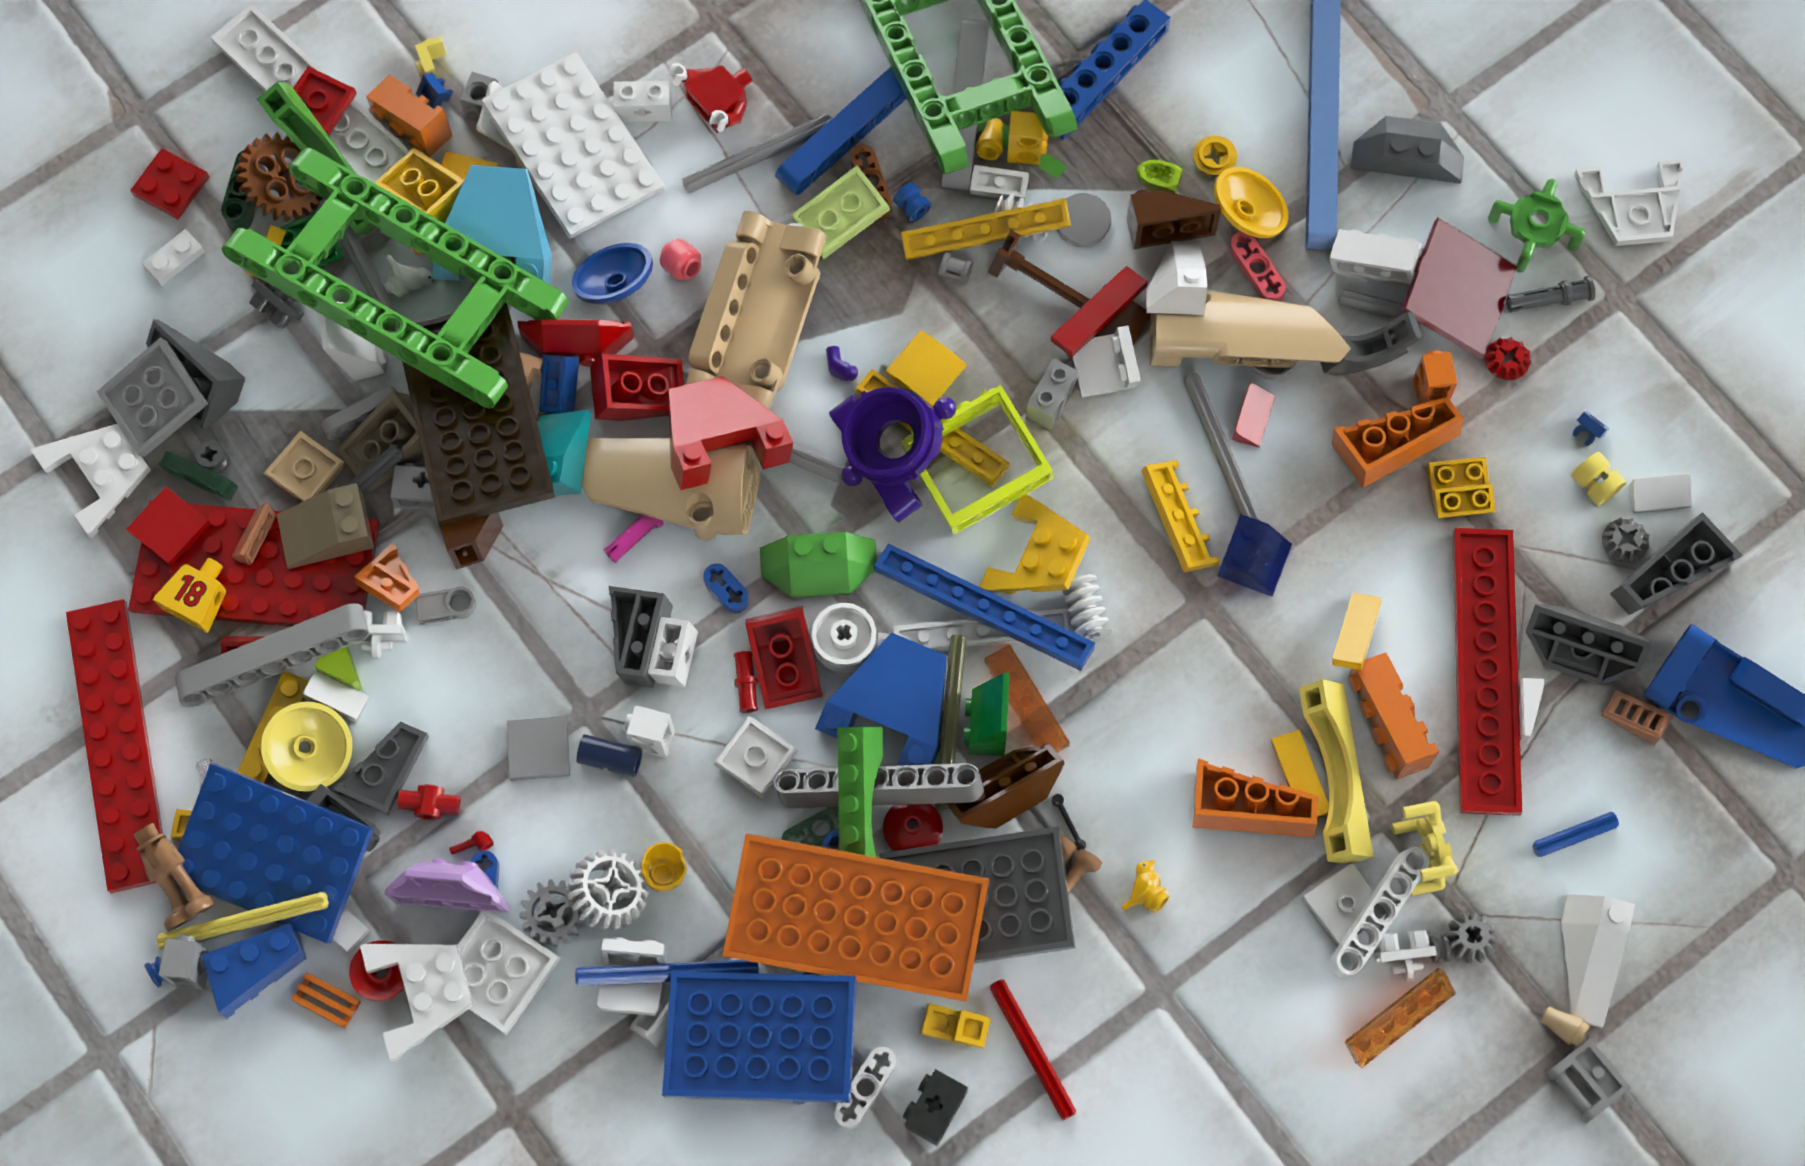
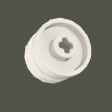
[811,603,877,677]

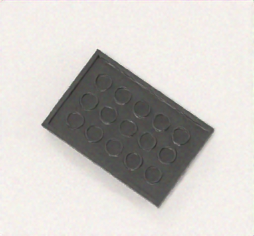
[879,826,1076,963]

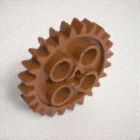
[235,132,323,222]

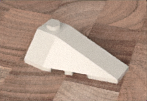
[1560,894,1635,1029]

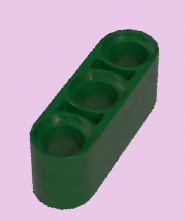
[221,150,266,232]

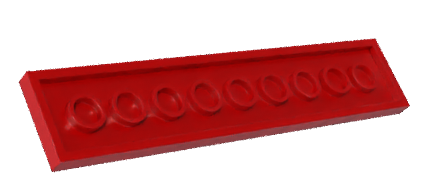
[1453,528,1523,816]
[66,599,163,894]

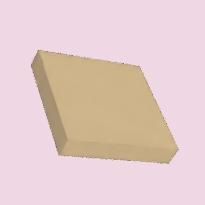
[263,430,346,503]

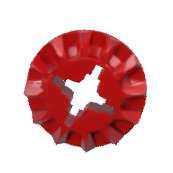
[1485,337,1532,380]

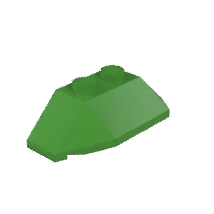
[760,532,877,599]

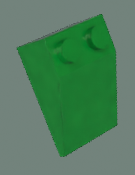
[963,673,1010,756]

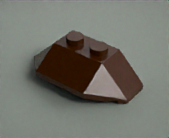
[946,743,1065,829]

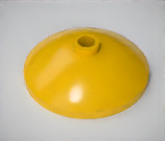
[1214,167,1289,238]

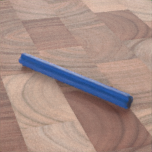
[575,960,759,986]

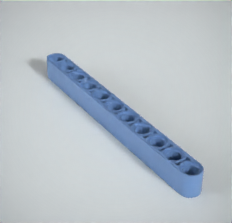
[1305,0,1341,251]

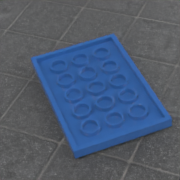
[171,763,374,944]
[662,971,857,1103]

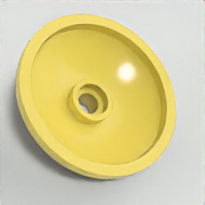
[261,702,353,792]

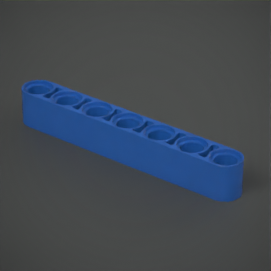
[775,67,906,195]

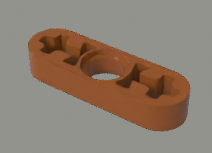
[850,144,892,220]

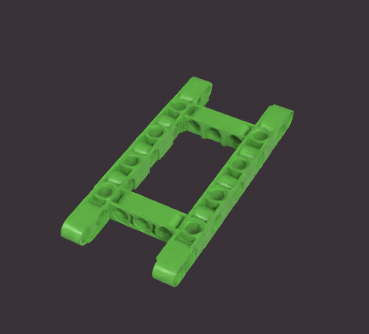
[859,0,1077,175]
[221,147,569,409]

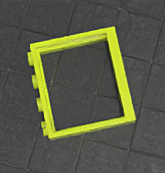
[900,385,1054,535]

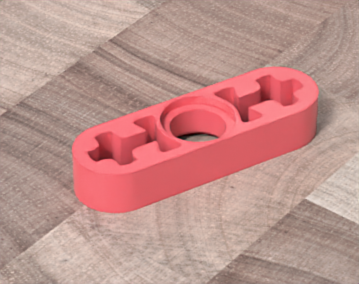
[1229,232,1286,302]

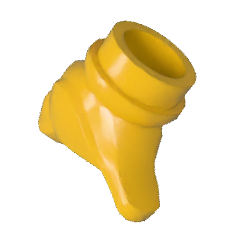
[1121,860,1170,914]

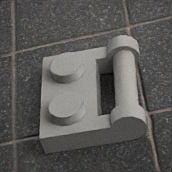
[1545,1038,1631,1123]

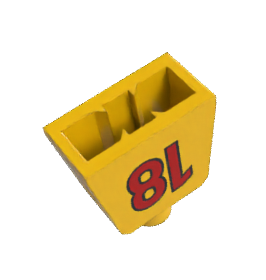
[153,558,226,633]

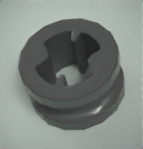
[1429,934,1451,963]

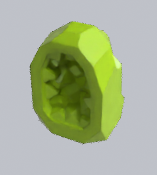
[1136,160,1183,194]

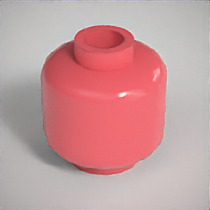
[660,239,701,281]

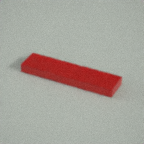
[1051,266,1148,357]

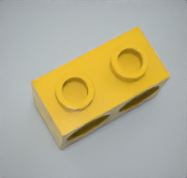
[1007,111,1048,165]

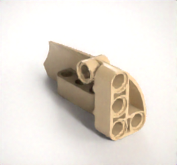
[1150,291,1351,368]
[582,438,760,541]

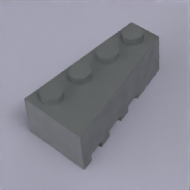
[1609,512,1743,615]

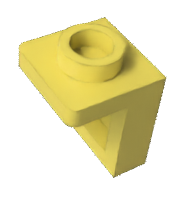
[415,37,446,79]

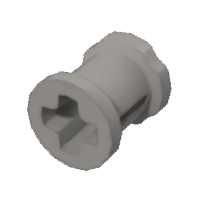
[938,252,973,285]

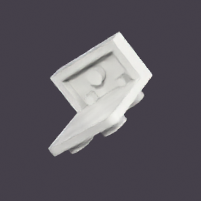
[597,937,666,1016]

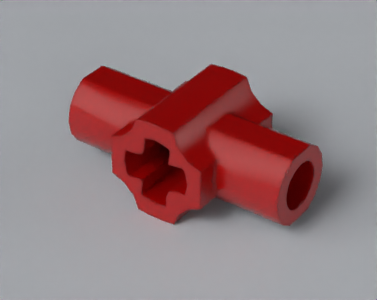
[397,784,461,821]

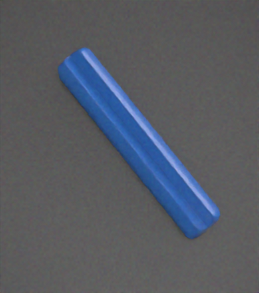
[1533,812,1619,857]

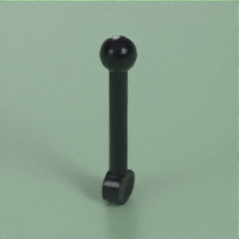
[1052,794,1086,850]

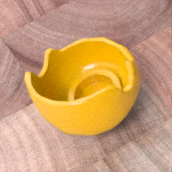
[641,842,687,892]

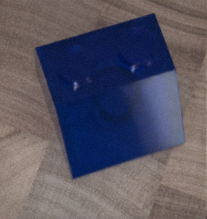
[1217,514,1292,597]

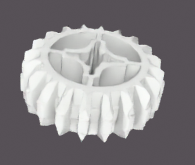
[567,849,649,931]

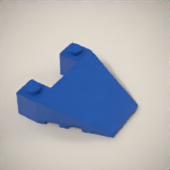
[815,633,947,766]

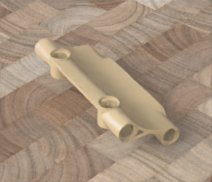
[685,211,827,410]

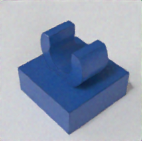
[416,73,453,109]
[1572,411,1610,446]

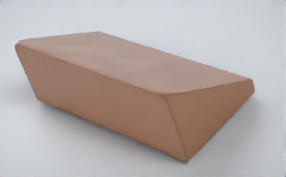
[232,503,276,565]

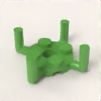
[1488,179,1585,272]

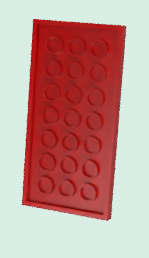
[128,500,380,626]

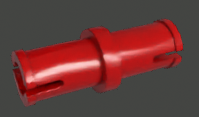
[733,651,759,713]

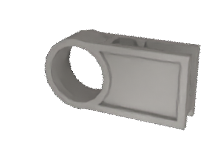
[415,587,476,625]

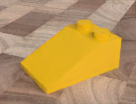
[374,147,464,223]

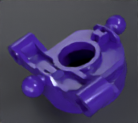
[829,387,956,523]

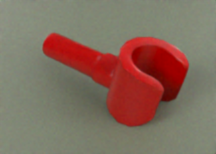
[449,831,494,854]

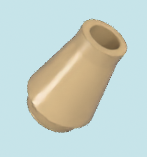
[1540,1006,1590,1047]

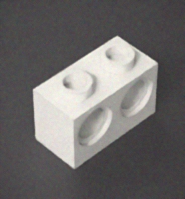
[624,705,675,758]

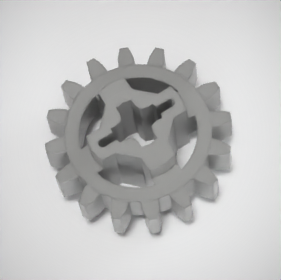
[519,879,586,947]

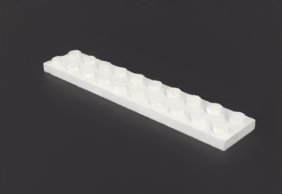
[210,3,410,183]

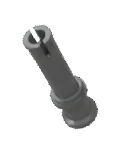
[1506,276,1596,313]

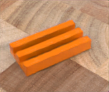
[291,972,361,1029]

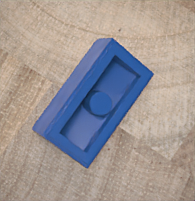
[539,354,579,413]

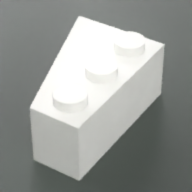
[1329,229,1423,291]

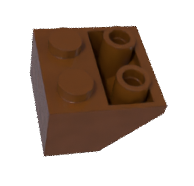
[437,512,503,570]

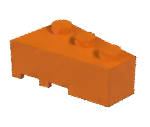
[366,75,453,158]

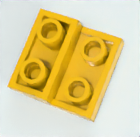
[884,330,967,407]
[1427,456,1496,519]

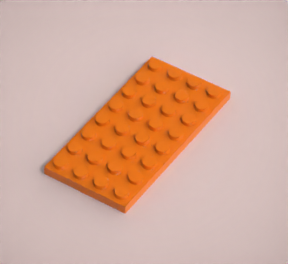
[722,833,989,1002]

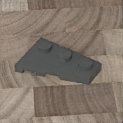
[333,722,429,815]

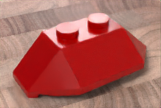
[517,320,634,367]

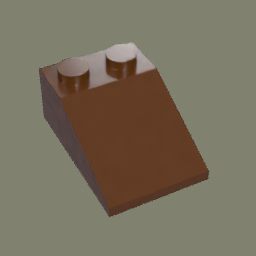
[1127,189,1221,250]

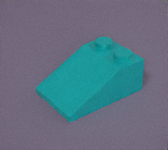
[537,410,591,496]

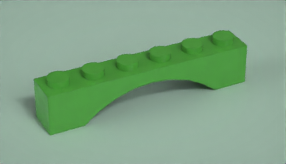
[257,82,377,235]
[837,727,883,857]

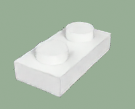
[970,165,1029,203]
[142,229,205,286]

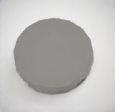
[1057,193,1111,247]

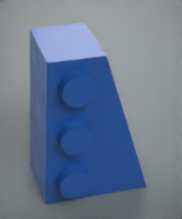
[201,923,307,1019]

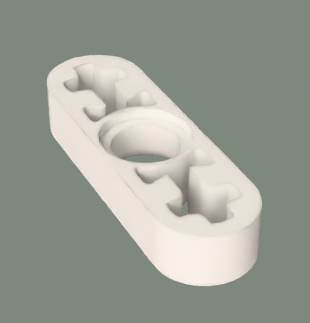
[834,1046,896,1130]

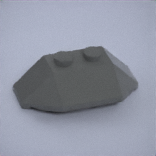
[1350,116,1464,184]
[1525,604,1651,685]

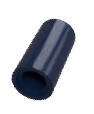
[576,734,643,777]

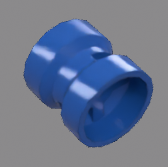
[893,183,932,222]

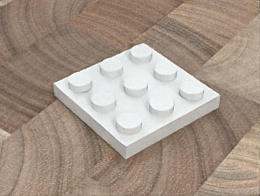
[457,911,560,1036]

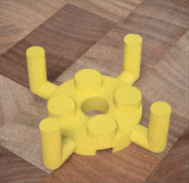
[1391,801,1458,897]

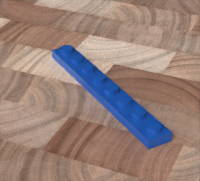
[874,543,1095,671]

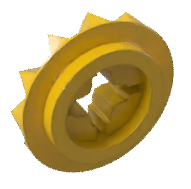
[1193,135,1237,177]

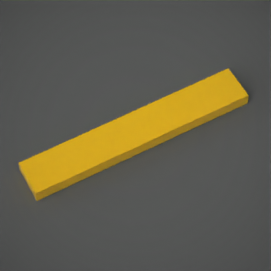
[901,198,1071,260]
[855,369,1010,488]

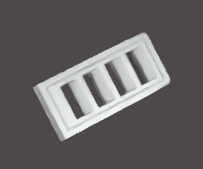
[1518,678,1544,744]

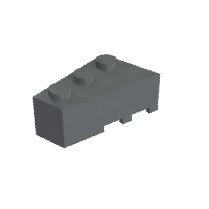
[609,586,673,688]

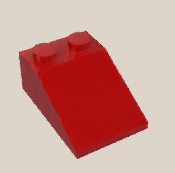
[590,354,684,421]
[745,606,823,710]

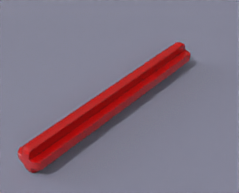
[990,979,1076,1120]

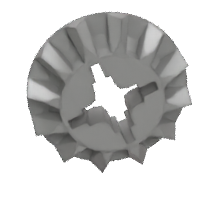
[1602,517,1650,563]

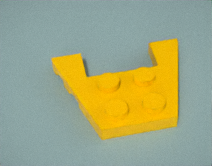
[979,494,1090,594]

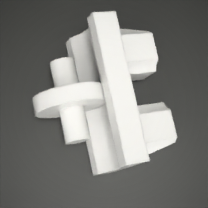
[360,611,407,659]
[1375,930,1436,982]

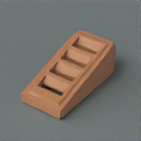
[1601,690,1673,746]

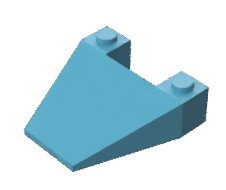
[432,165,552,284]

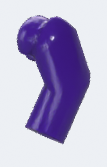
[826,346,858,381]

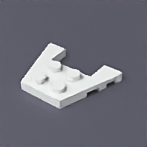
[1574,159,1684,246]
[31,424,151,538]
[360,944,474,1062]

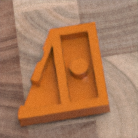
[354,544,419,613]

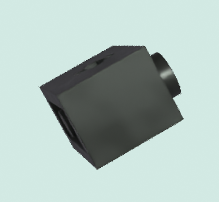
[903,1069,968,1147]

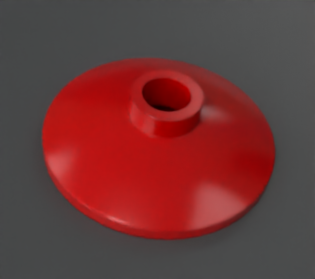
[883,804,943,851]
[349,940,405,1001]

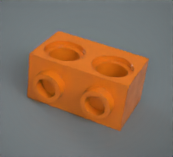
[1413,350,1457,405]

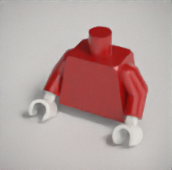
[667,63,753,133]

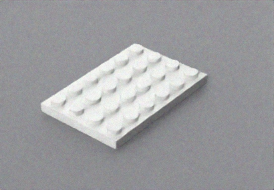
[481,52,665,239]

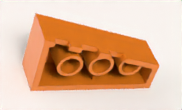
[1332,397,1464,488]
[1348,652,1439,780]
[1192,758,1318,838]

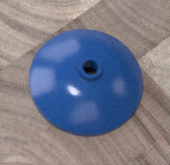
[572,243,653,304]

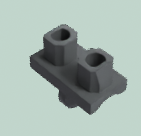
[249,279,304,329]

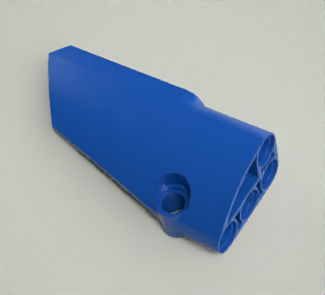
[1643,624,1805,768]

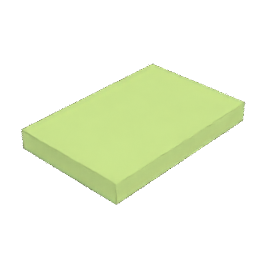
[791,165,891,259]

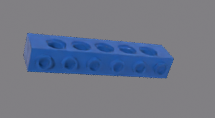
[1058,0,1170,141]

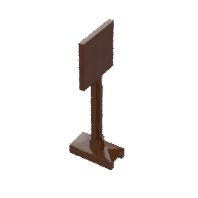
[988,230,1151,345]

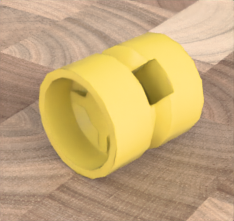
[1570,452,1627,507]

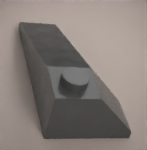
[146,319,246,429]

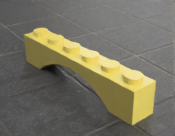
[1299,679,1374,865]

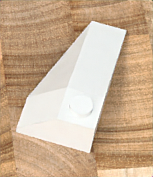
[1146,241,1207,315]

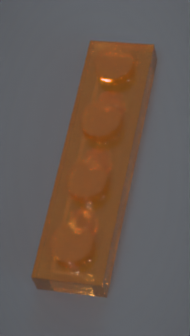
[984,644,1070,753]
[1344,967,1456,1068]

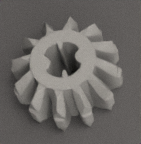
[1445,911,1498,964]

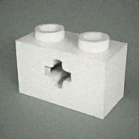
[614,81,672,122]
[648,617,698,687]

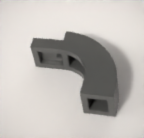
[1320,312,1423,374]

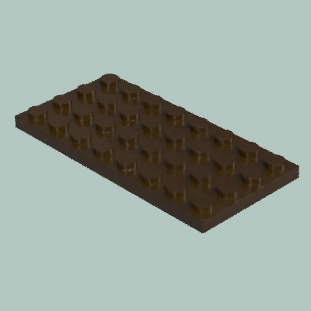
[402,303,555,527]

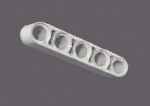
[1330,847,1429,978]

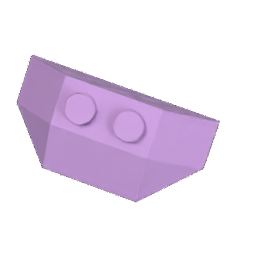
[385,859,510,913]

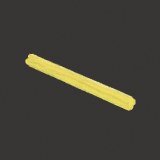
[157,892,329,950]

